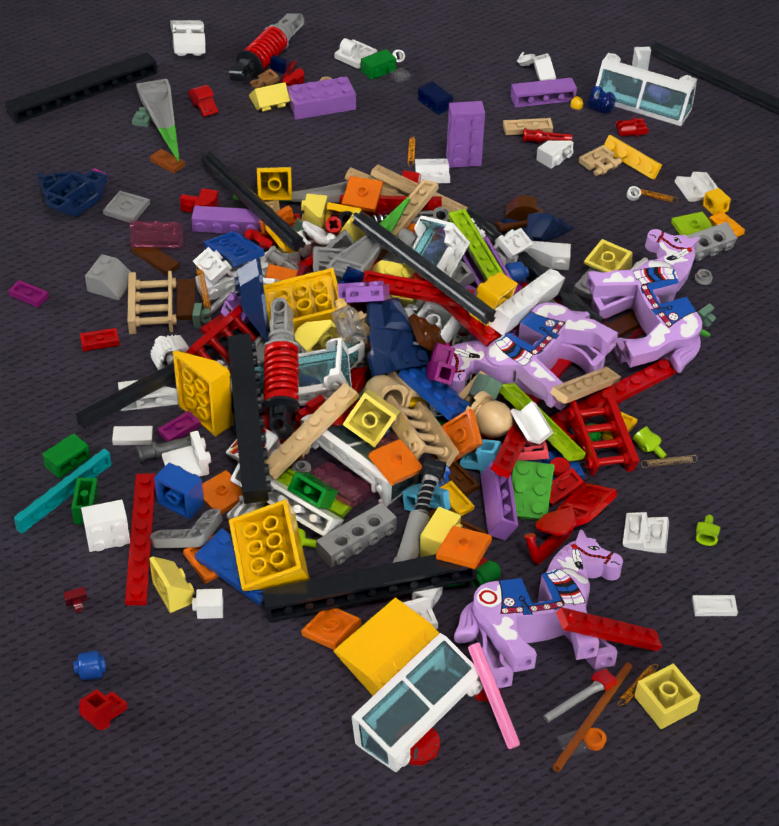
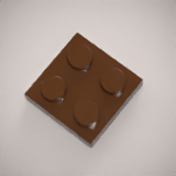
[408,313,446,352]

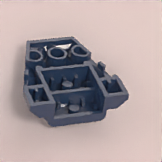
[367,298,431,377]

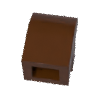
[505,195,545,221]

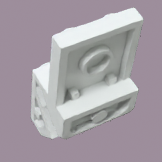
[170,20,205,56]

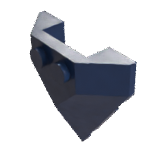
[37,170,108,217]
[499,212,573,242]
[234,258,269,342]

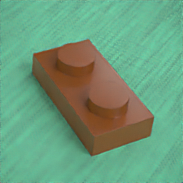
[150,149,185,174]

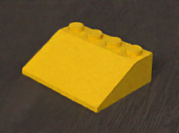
[263,268,347,334]
[173,351,233,436]
[229,499,310,591]
[333,597,440,696]

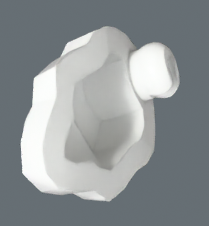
[302,220,336,246]

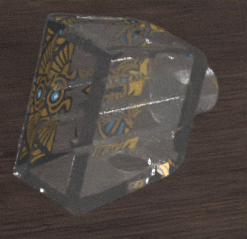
[331,298,367,345]

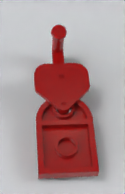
[524,482,618,564]

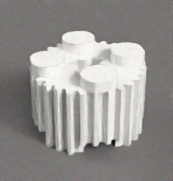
[150,335,189,370]

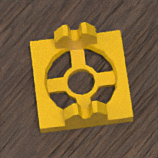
[325,202,362,223]

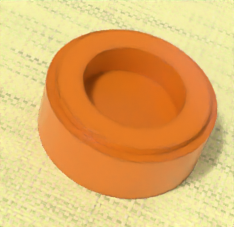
[583,728,606,751]

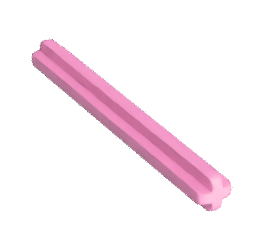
[468,643,520,749]

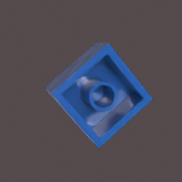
[154,462,204,520]

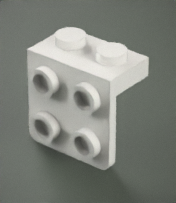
[162,431,211,477]

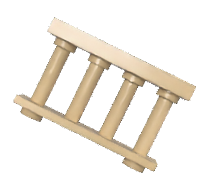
[128,271,177,334]
[386,395,459,467]

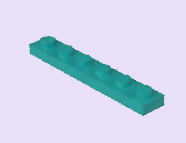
[14,449,112,534]

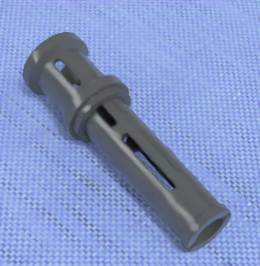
[135,436,191,464]

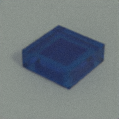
[271,55,287,75]
[340,266,365,283]

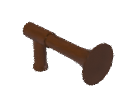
[494,211,542,233]

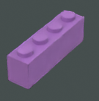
[510,78,577,107]
[192,206,261,235]
[480,460,518,541]

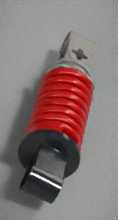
[229,13,304,81]
[262,298,300,440]

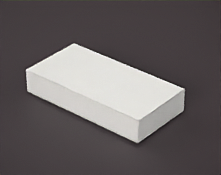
[112,426,153,445]
[692,595,738,616]

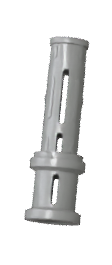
[265,246,299,270]

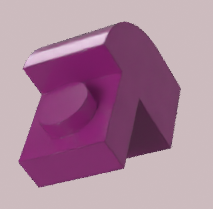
[426,343,456,385]

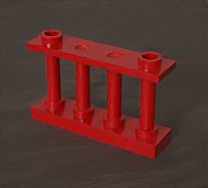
[185,305,258,372]
[566,396,640,476]

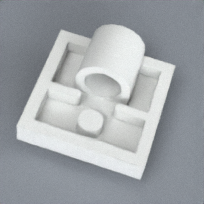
[334,38,377,69]

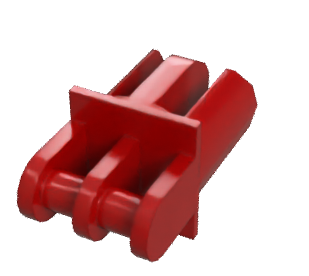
[282,68,305,87]
[616,116,649,138]

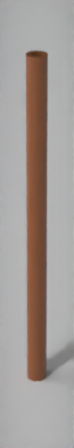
[552,662,633,772]

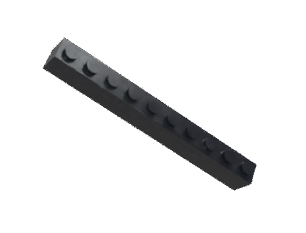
[6,52,157,124]
[227,334,272,504]
[263,554,477,622]

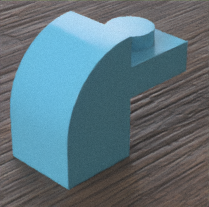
[460,439,502,475]
[402,483,450,511]

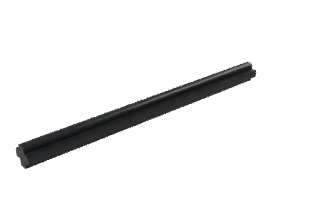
[650,41,779,115]
[201,152,305,252]
[467,208,606,324]
[352,211,496,325]
[76,321,269,429]

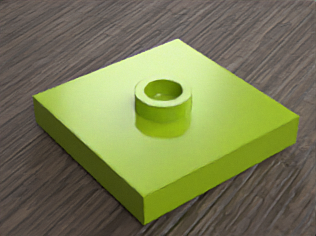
[671,212,713,236]

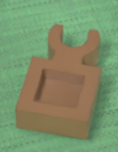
[250,69,280,89]

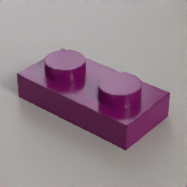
[8,280,49,308]
[157,411,201,442]

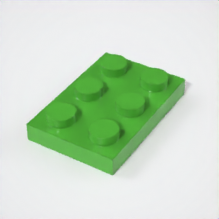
[512,460,555,521]

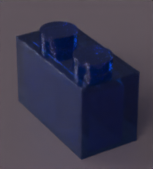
[418,81,453,115]

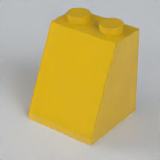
[257,167,292,201]

